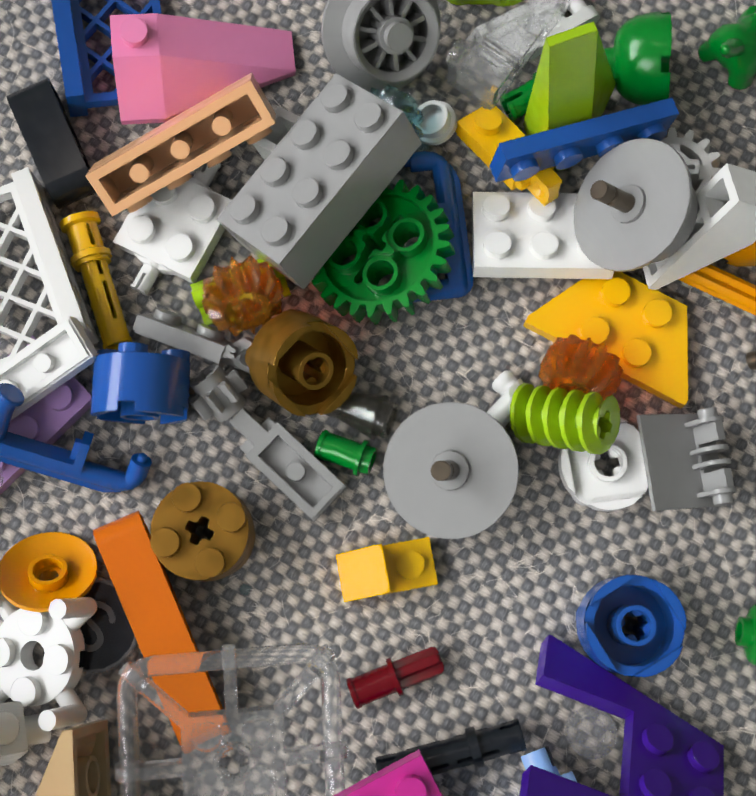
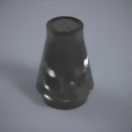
[326,392,398,440]

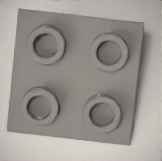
[636,407,737,511]

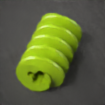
[510,383,620,455]

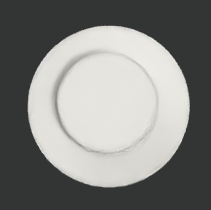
[413,100,458,145]

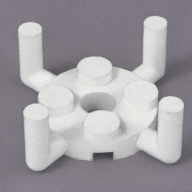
[0,591,97,731]

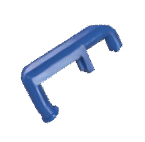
[404,151,473,302]
[0,383,152,493]

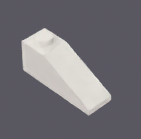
[643,163,756,290]

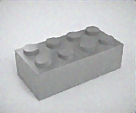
[216,73,422,290]

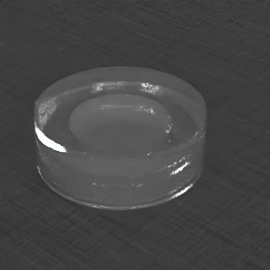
[565,707,617,759]

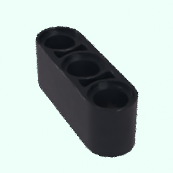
[6,78,96,209]

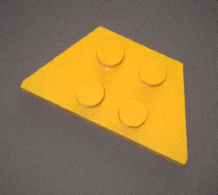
[523,271,688,409]

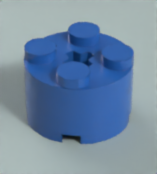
[91,342,191,424]
[576,575,686,677]

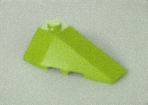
[523,21,616,170]

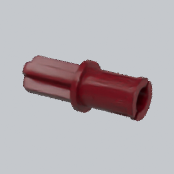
[346,647,445,709]

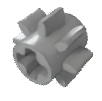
[189,363,248,422]

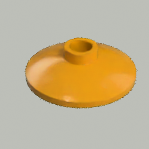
[0,532,98,612]

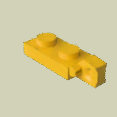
[455,101,562,206]

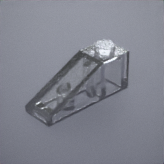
[446,0,570,110]

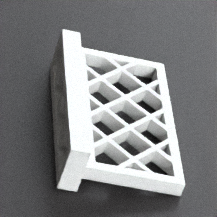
[0,167,99,365]

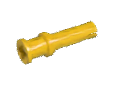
[59,211,133,350]

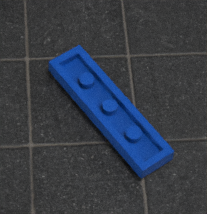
[489,97,680,182]

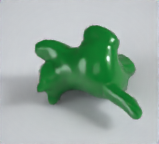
[698,5,756,90]

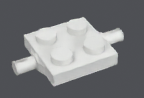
[113,163,232,296]

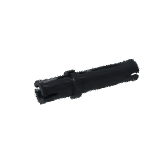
[375,718,527,775]

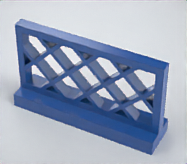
[51,0,162,117]

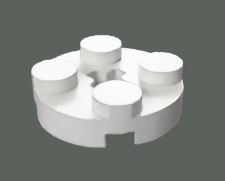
[558,418,648,512]

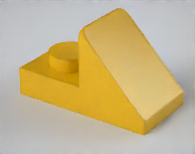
[336,537,438,602]

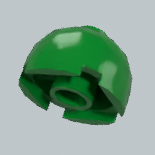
[604,12,672,105]

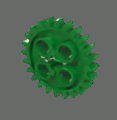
[311,179,455,325]

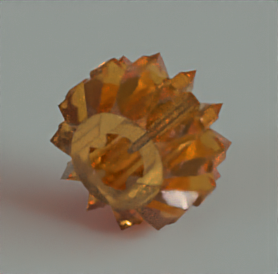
[202,255,284,337]
[538,334,624,401]

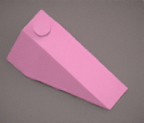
[110,13,296,125]

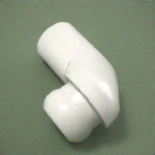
[487,370,523,427]

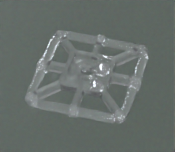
[114,643,348,796]

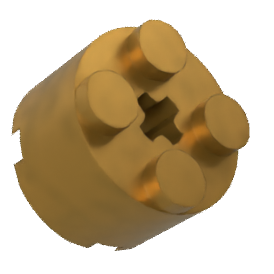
[245,309,358,417]
[150,481,256,582]

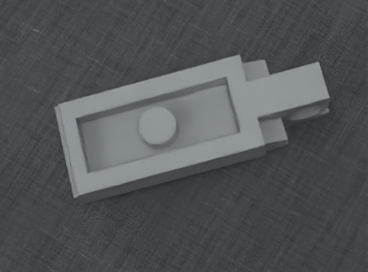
[132,308,253,373]
[229,408,347,522]

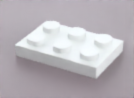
[472,192,614,279]

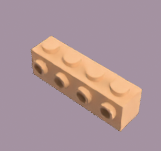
[85,72,276,217]

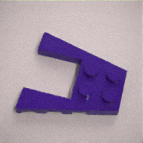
[519,635,724,796]

